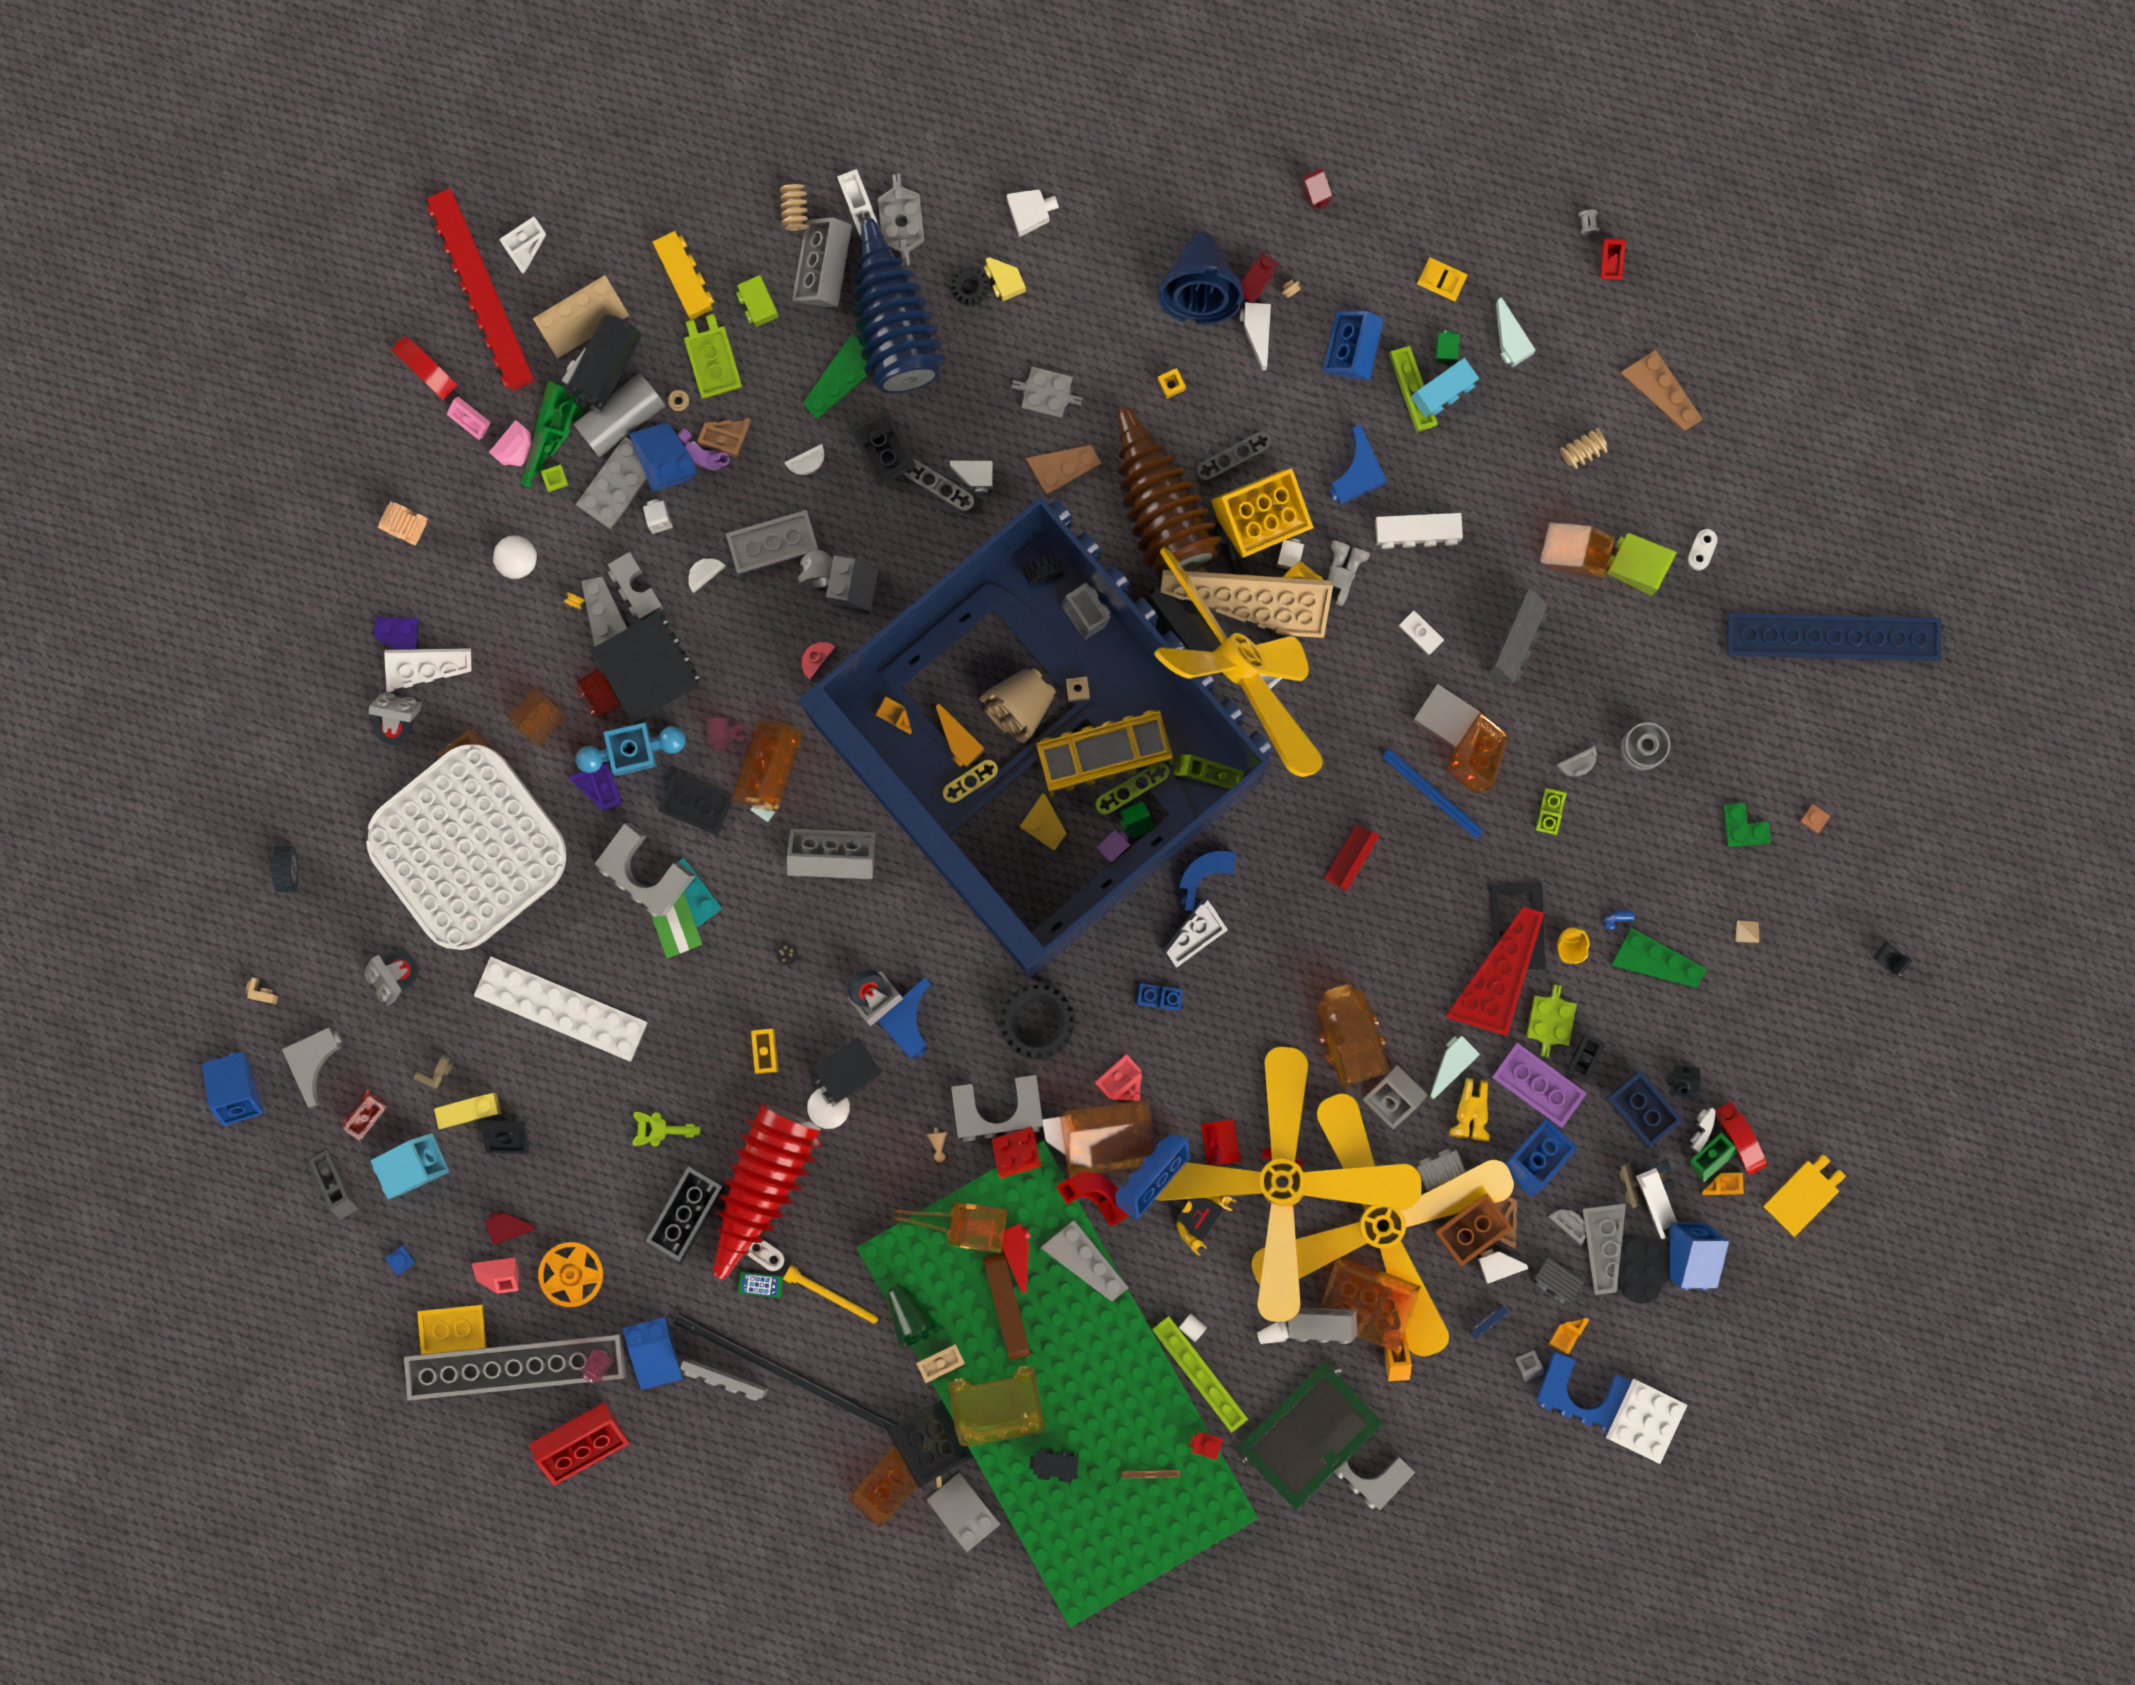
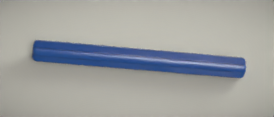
[1382,749,1483,839]

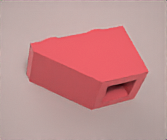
[472,1258,519,1294]

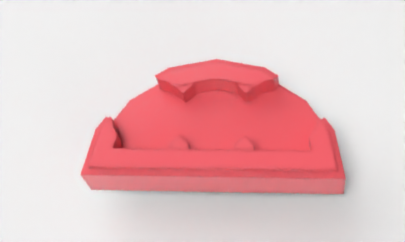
[802,642,836,680]

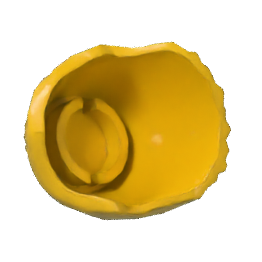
[1557,927,1590,964]

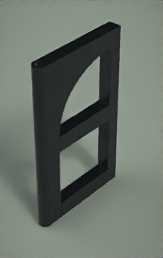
[1490,883,1546,970]

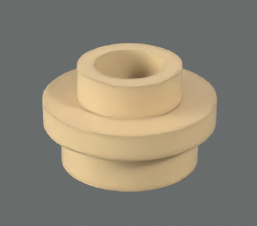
[1281,279,1301,298]
[668,390,689,411]

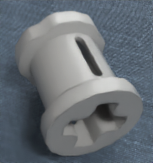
[1579,210,1600,235]

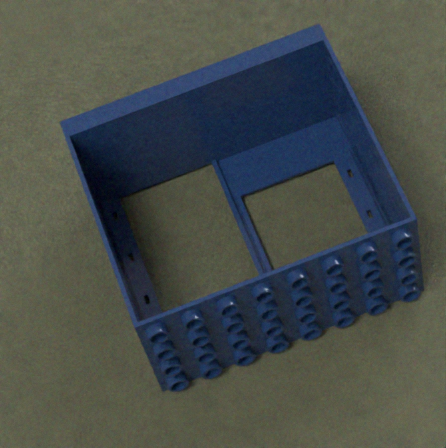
[798,496,1273,978]

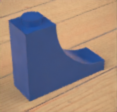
[1329,425,1387,505]
[877,978,931,1059]

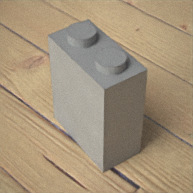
[1413,684,1480,749]

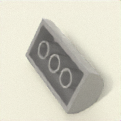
[573,373,665,458]

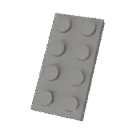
[576,437,647,530]
[726,510,819,575]
[680,1359,768,1401]

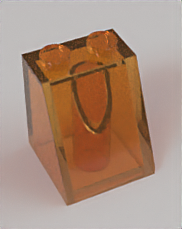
[1540,523,1614,579]
[507,688,567,747]

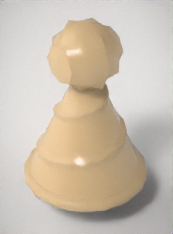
[926,1127,947,1162]

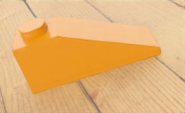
[936,704,985,768]

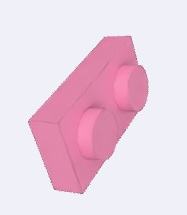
[447,397,491,440]

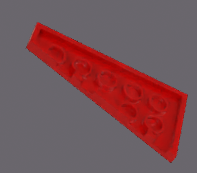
[1445,907,1544,1036]

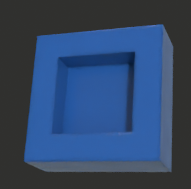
[385,1245,416,1276]

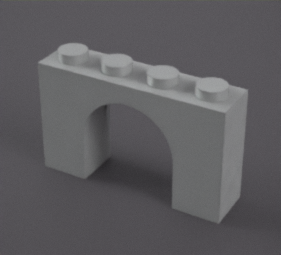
[595,823,696,917]
[951,1075,1043,1142]
[1315,1411,1415,1510]

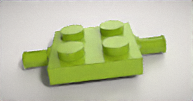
[1526,984,1577,1057]

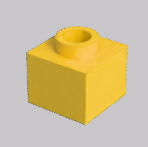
[1157,368,1186,399]

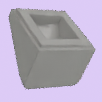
[1515,1350,1544,1382]

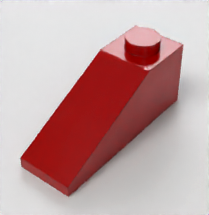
[996,1224,1031,1294]

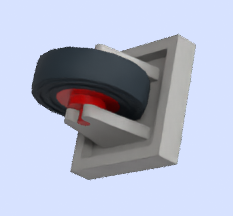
[368,693,422,745]
[364,952,418,1006]
[847,969,903,1026]

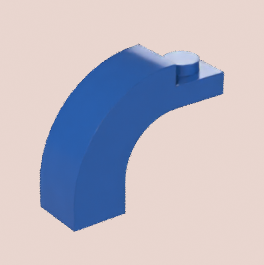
[1179,851,1236,912]

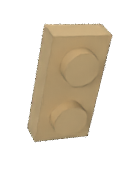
[916,1344,965,1383]

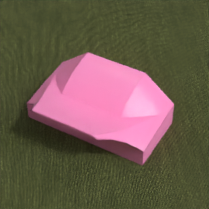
[489,420,532,467]

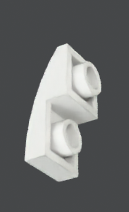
[1690,1108,1715,1152]

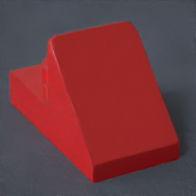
[1600,238,1626,280]

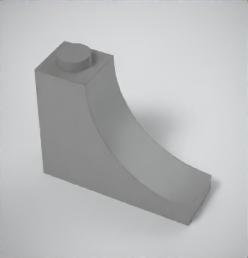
[282,1028,342,1108]

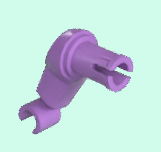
[678,429,730,470]

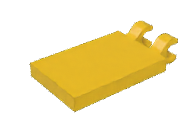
[1762,1155,1846,1237]

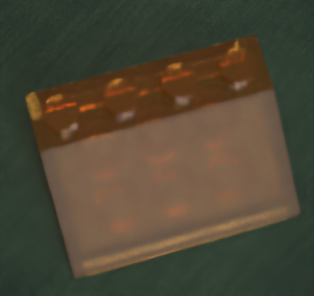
[1060,1100,1152,1177]
[1320,1256,1421,1352]

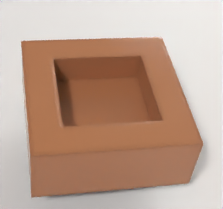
[1800,804,1830,834]

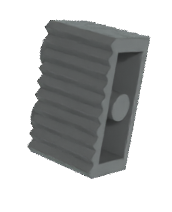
[1533,1257,1584,1304]

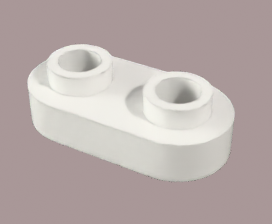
[1688,529,1718,571]
[747,1239,785,1271]

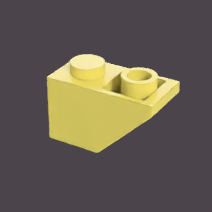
[984,257,1026,301]

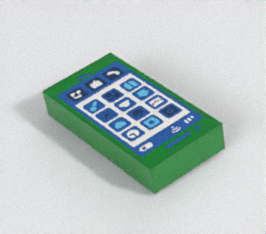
[738,1272,784,1298]

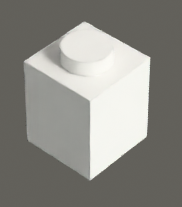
[1277,538,1304,570]

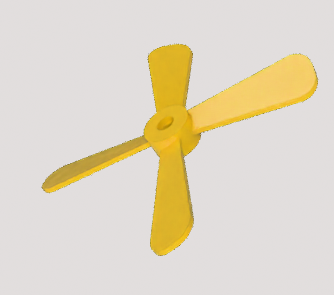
[1154,547,1323,777]
[1155,1047,1421,1322]
[1252,1094,1514,1356]

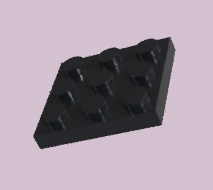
[887,1400,974,1488]

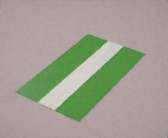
[651,892,702,959]

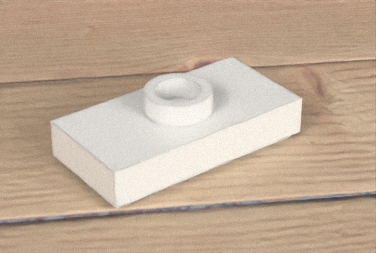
[1399,611,1444,655]

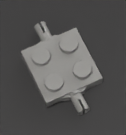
[1011,367,1083,418]

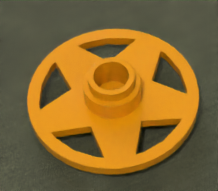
[538,1242,603,1307]

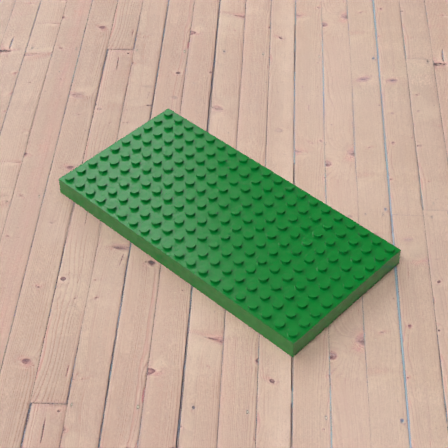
[856,1140,1258,1627]

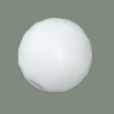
[493,536,537,579]

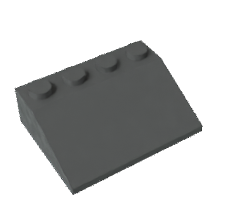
[1489,589,1549,685]

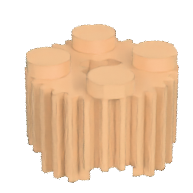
[377,502,428,546]

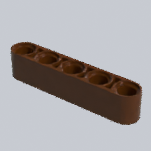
[983,1252,1031,1361]

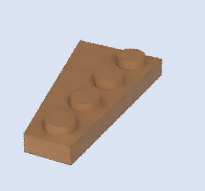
[1620,350,1702,432]

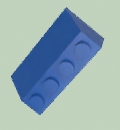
[1115,1135,1190,1220]

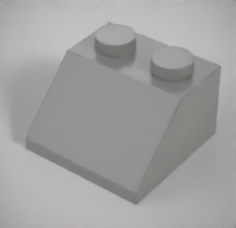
[1363,1065,1428,1130]

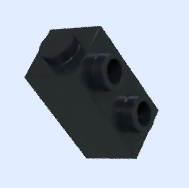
[1029,1448,1079,1482]

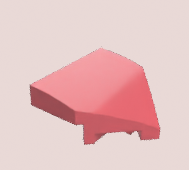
[1095,1054,1142,1101]

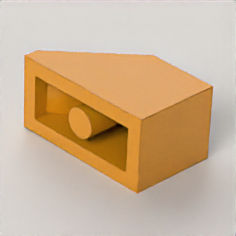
[1383,1329,1412,1381]

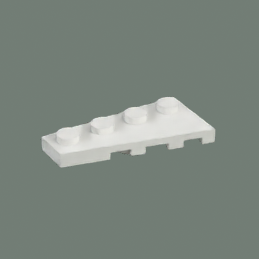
[384,648,472,692]

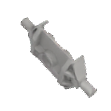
[878,174,925,266]

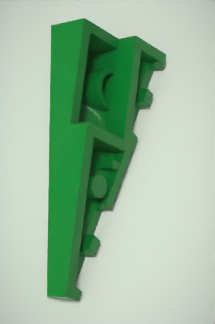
[521,380,583,487]

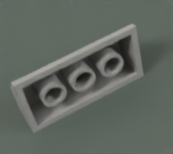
[792,217,852,307]
[787,829,875,879]

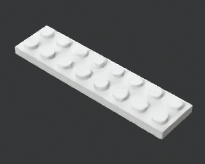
[474,957,648,1062]

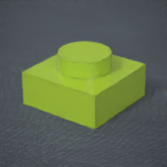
[541,464,569,492]

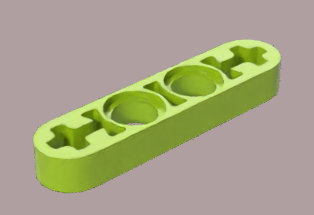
[1096,762,1170,815]

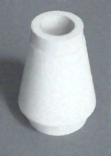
[1257,1321,1289,1344]

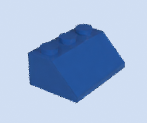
[1322,311,1384,380]

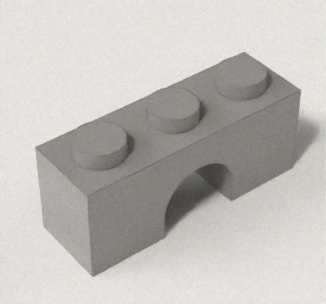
[608,552,664,620]

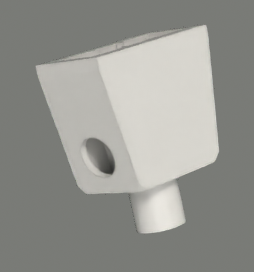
[1006,190,1059,237]

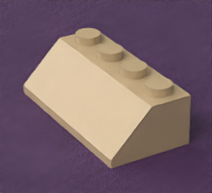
[533,275,629,359]

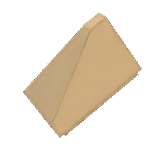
[1735,920,1759,943]

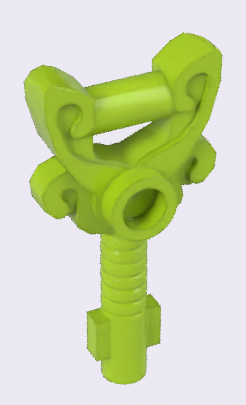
[632,1112,701,1147]

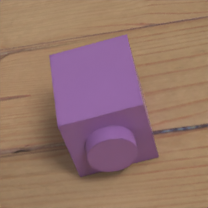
[1097,830,1130,864]

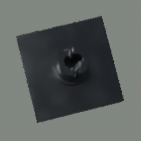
[481,1113,530,1154]

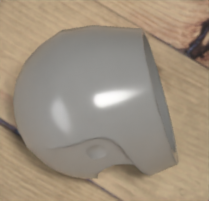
[798,550,833,589]

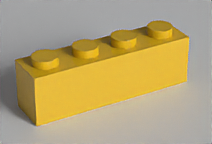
[653,231,714,321]

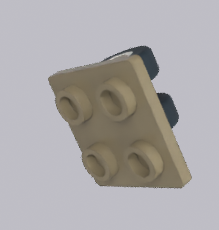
[1619,1160,1676,1208]

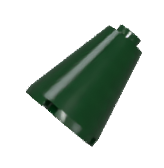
[886,1285,939,1348]

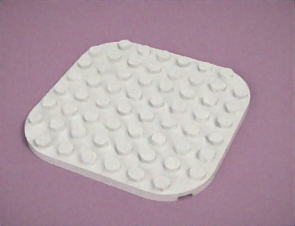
[366,745,566,950]

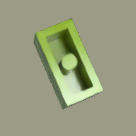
[736,275,779,327]

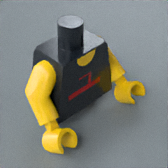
[1170,1196,1236,1256]

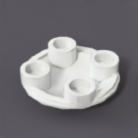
[808,1088,850,1129]

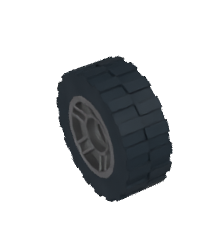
[272,845,299,893]

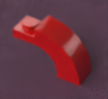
[1715,1101,1767,1176]

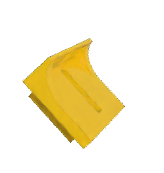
[1417,257,1467,301]

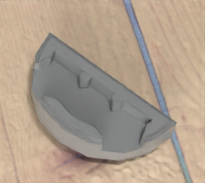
[1556,746,1597,777]
[1548,1209,1586,1245]

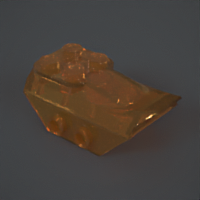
[1315,983,1390,1088]

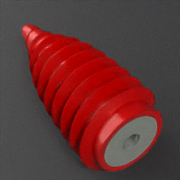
[712,1103,824,1280]

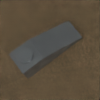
[309,1150,359,1220]

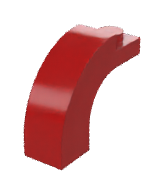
[391,336,457,400]
[1056,1171,1128,1227]

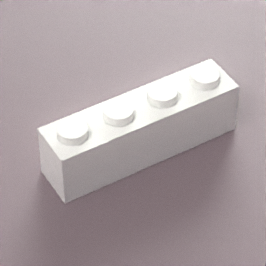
[1375,513,1463,549]

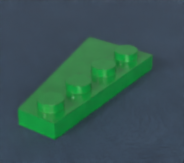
[803,333,868,420]
[1611,928,1707,988]

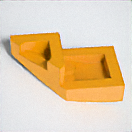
[876,696,912,734]
[1548,1318,1589,1356]

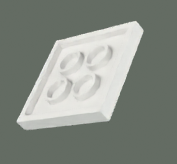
[1606,1379,1687,1464]

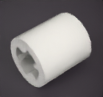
[1179,1313,1207,1342]

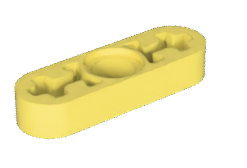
[943,760,998,803]

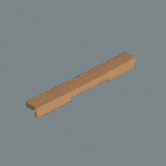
[1122,1470,1180,1478]

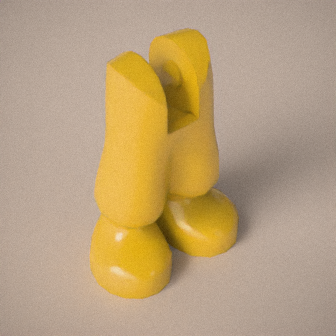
[1449,1078,1490,1141]

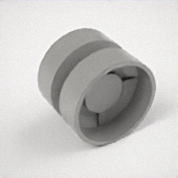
[1621,722,1670,771]

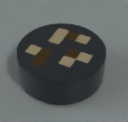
[776,944,798,965]

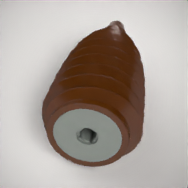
[1117,407,1222,579]

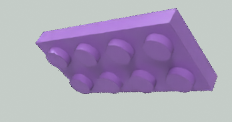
[1491,1043,1587,1128]

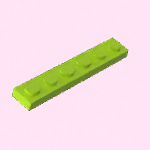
[1152,1316,1248,1433]

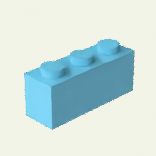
[1410,358,1479,417]

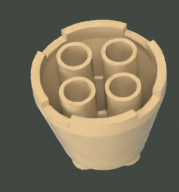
[980,668,1056,743]

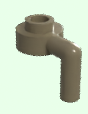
[414,1055,453,1089]

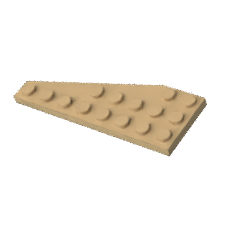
[1160,570,1333,638]

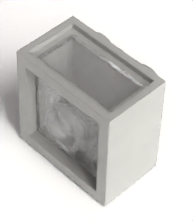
[1061,583,1110,641]

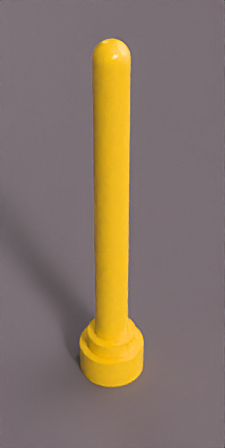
[783,1265,878,1323]

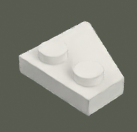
[499,217,546,274]

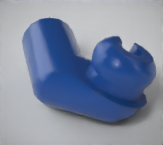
[1603,911,1635,930]

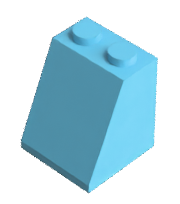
[370,1133,450,1199]

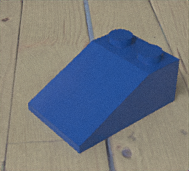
[629,422,697,492]
[1504,1118,1577,1197]
[623,1317,683,1390]

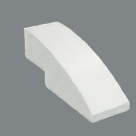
[837,169,879,240]

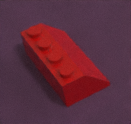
[529,1402,629,1486]

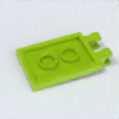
[684,314,743,399]

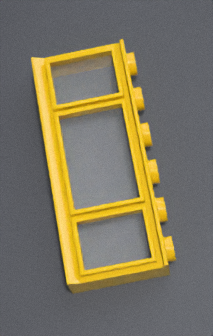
[1036,710,1174,796]

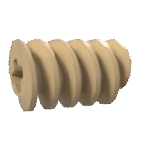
[780,184,808,231]
[1560,428,1607,469]

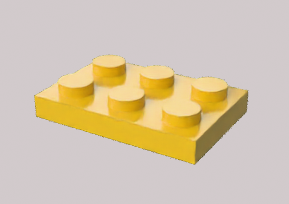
[417,1305,487,1355]

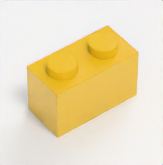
[751,1029,779,1074]

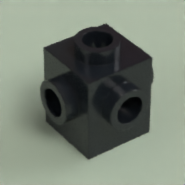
[1667,1065,1701,1098]

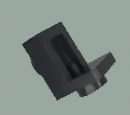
[1873,941,1912,977]

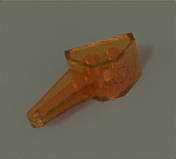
[893,1202,1007,1253]

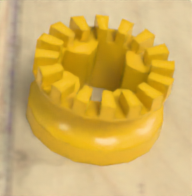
[563,592,585,610]

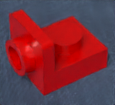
[1189,1431,1223,1460]

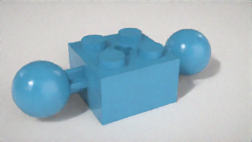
[575,723,686,776]

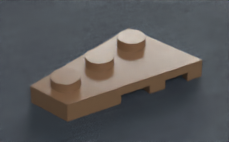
[1026,445,1101,495]

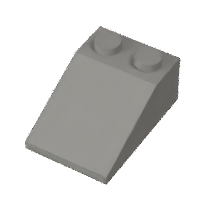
[927,1472,1001,1552]

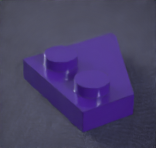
[374,617,419,650]
[569,763,622,811]

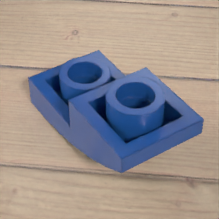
[1135,983,1183,1011]

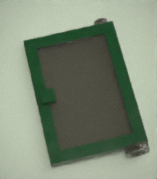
[1237,1358,1385,1511]

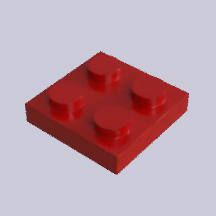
[992,1126,1041,1178]

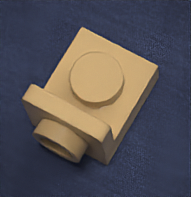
[246,977,278,1004]

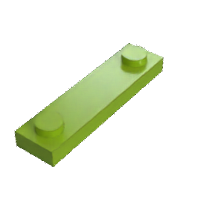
[1389,346,1438,432]

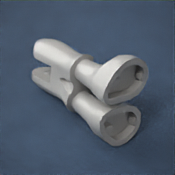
[1326,540,1370,606]

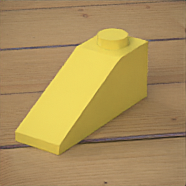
[434,1093,501,1129]

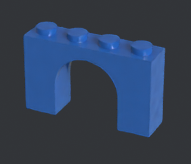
[1535,1351,1632,1432]

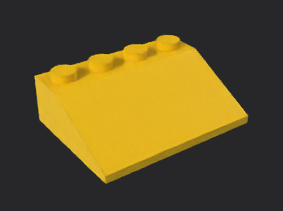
[1211,468,1313,558]

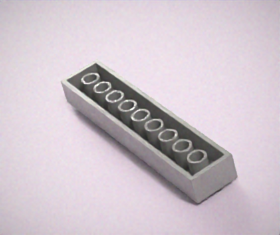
[404,1334,626,1400]

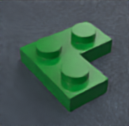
[1723,803,1771,848]

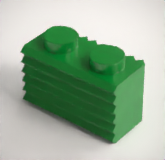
[1691,1133,1736,1182]

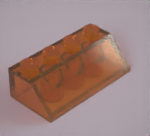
[732,721,803,812]

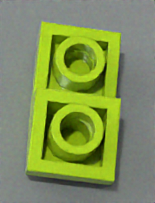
[1536,787,1567,835]

